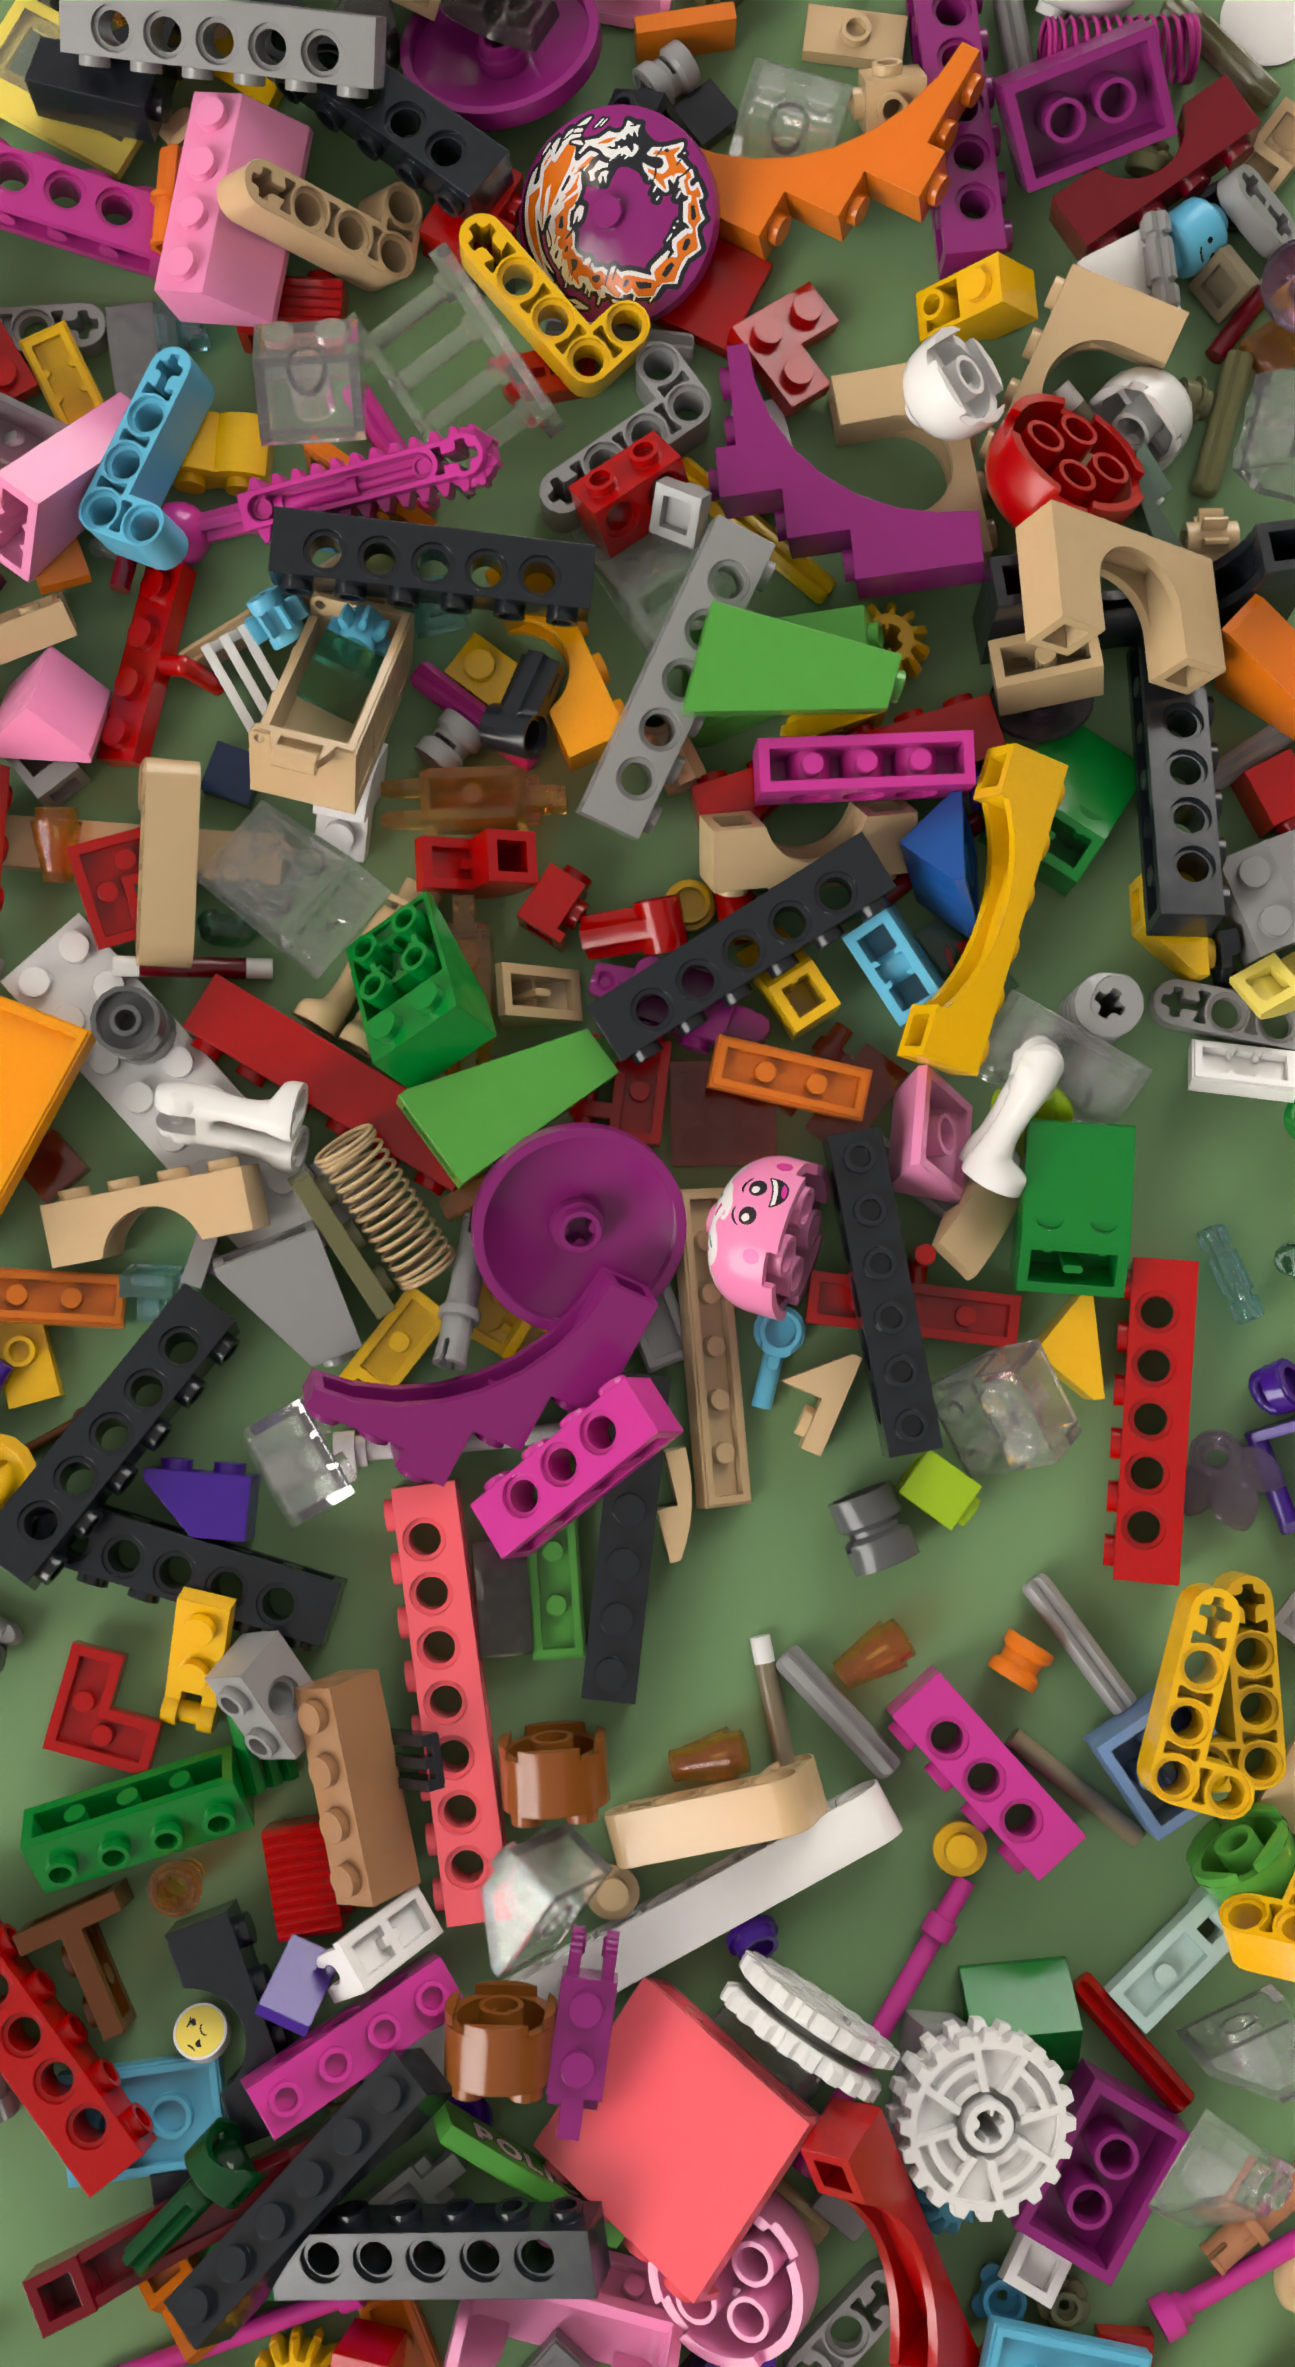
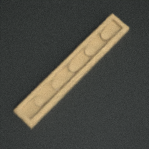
[676,1188,752,1509]

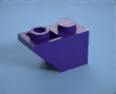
[143,1457,261,1542]

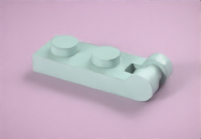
[1103,1886,1229,2034]

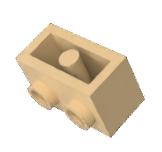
[988,633,1104,717]

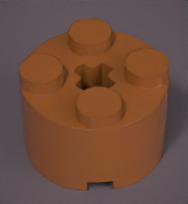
[497,1720,611,1828]
[444,1980,558,2104]

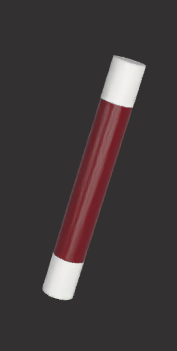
[112,955,273,979]

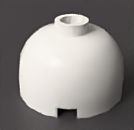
[903,326,1005,441]
[1089,366,1193,471]

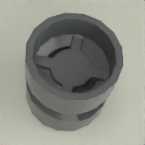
[90,985,177,1065]
[828,1480,920,1577]

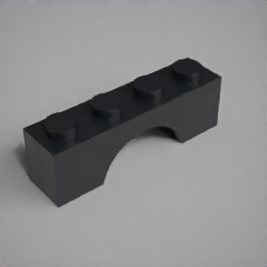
[164,1898,301,2146]

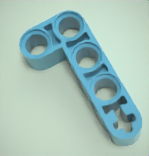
[78,346,215,570]

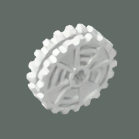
[720,1950,901,2103]
[885,2016,1076,2222]

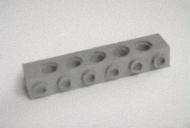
[59,0,387,99]
[575,514,776,840]

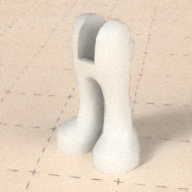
[959,1035,1064,1198]
[154,1080,309,1174]

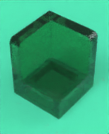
[296,629,384,724]

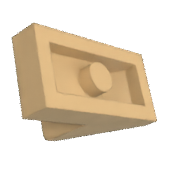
[780,1354,862,1457]

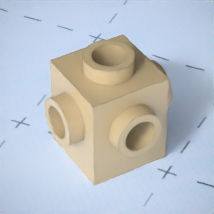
[850,58,927,133]

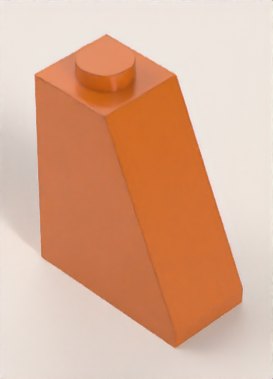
[1214,593,1295,741]

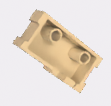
[0,590,78,665]

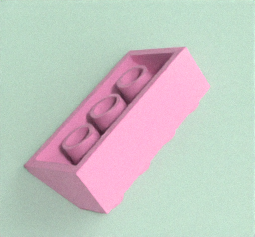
[154,91,314,328]

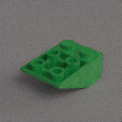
[978,713,1136,897]
[345,891,497,1088]
[1010,1118,1136,1298]

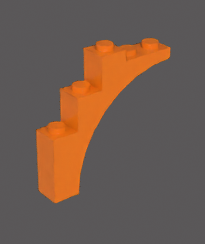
[699,42,985,260]

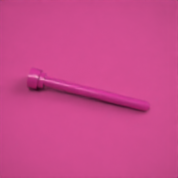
[1146,2228,1295,2344]

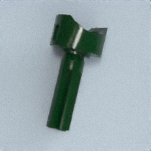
[122,2117,269,2277]

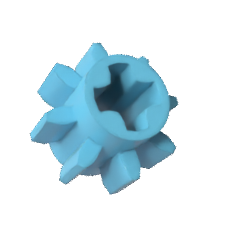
[244,585,310,650]
[325,603,392,671]

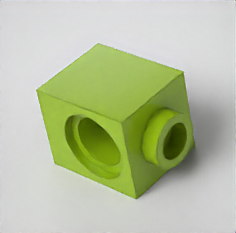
[894,1450,982,1531]

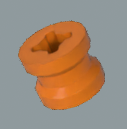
[987,1628,1055,1694]

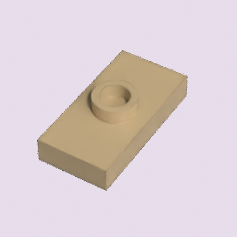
[801,4,908,69]

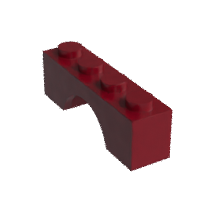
[1049,74,1261,261]

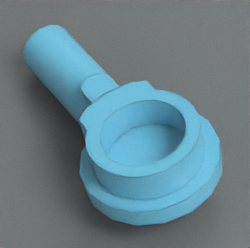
[751,1305,806,1410]

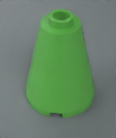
[1186,1802,1295,1904]

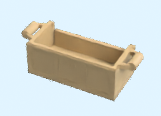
[249,590,415,814]

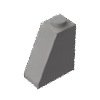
[212,1220,363,1367]

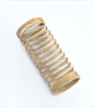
[314,1123,457,1291]

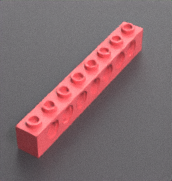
[383,1478,515,1928]

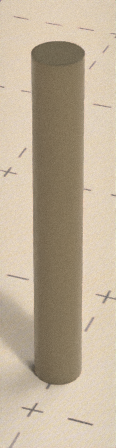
[1005,1728,1146,1847]

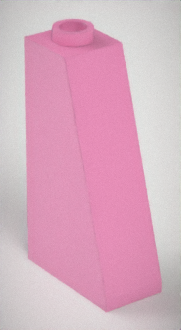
[0,392,131,583]

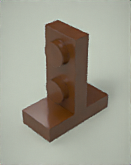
[12,1878,137,2041]

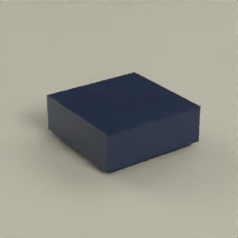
[200,741,258,810]

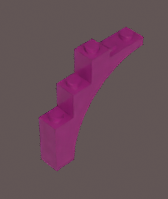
[708,343,984,600]
[302,1266,658,1487]

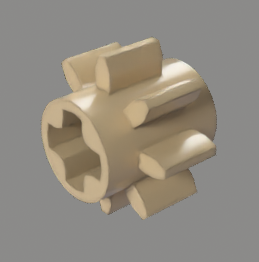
[1179,508,1240,562]

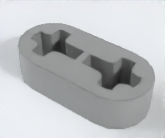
[1217,164,1295,259]

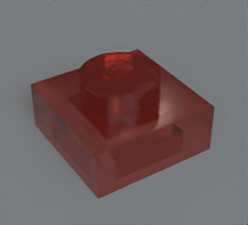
[23,1129,91,1204]

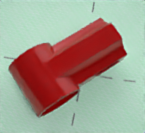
[579,894,688,960]

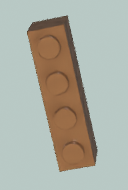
[294,1669,421,1907]

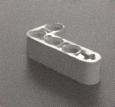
[539,341,711,533]

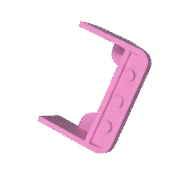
[443,2240,684,2367]

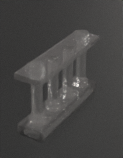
[346,241,568,500]

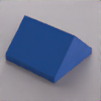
[899,790,979,938]

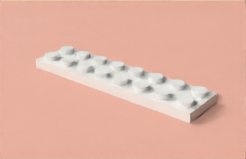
[0,913,350,1250]

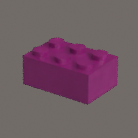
[991,19,1178,193]
[1009,2057,1193,2286]

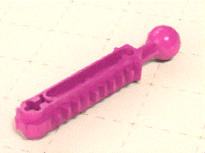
[161,423,503,567]

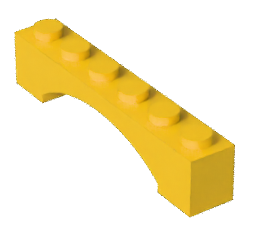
[897,743,1069,1076]

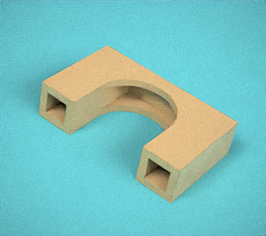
[978,264,1189,474]
[827,362,998,570]
[1015,499,1226,695]

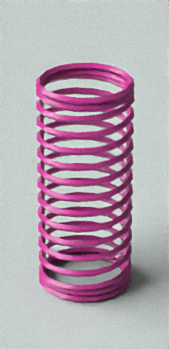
[1037,13,1201,86]

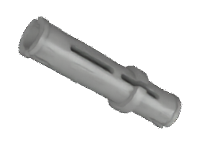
[432,1211,483,1371]

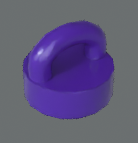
[1248,1358,1295,1415]

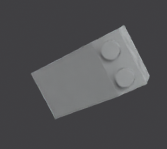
[1222,829,1295,968]

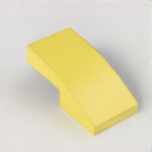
[1229,951,1295,1020]

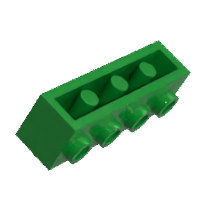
[20,1743,255,1894]

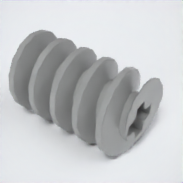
[1056,973,1144,1051]

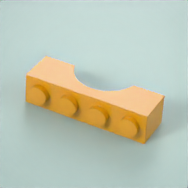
[484,568,625,772]

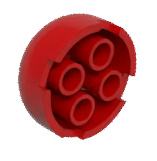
[985,393,1145,528]

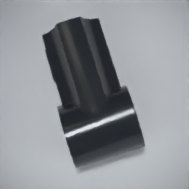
[479,649,566,760]

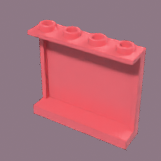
[533,1977,821,2304]

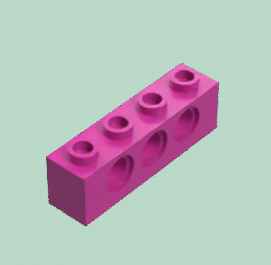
[0,138,161,279]
[753,730,976,806]
[470,1375,684,1559]
[885,1665,1087,1881]
[240,1951,464,2141]

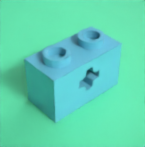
[842,905,945,1026]

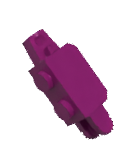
[588,955,771,1054]
[545,1925,620,2141]

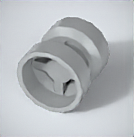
[632,39,702,106]
[414,708,483,782]

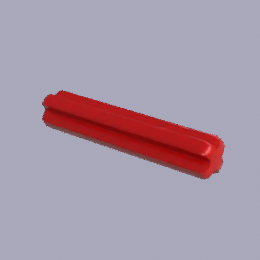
[1072,1972,1195,2114]

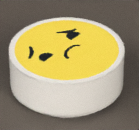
[173,2003,231,2063]

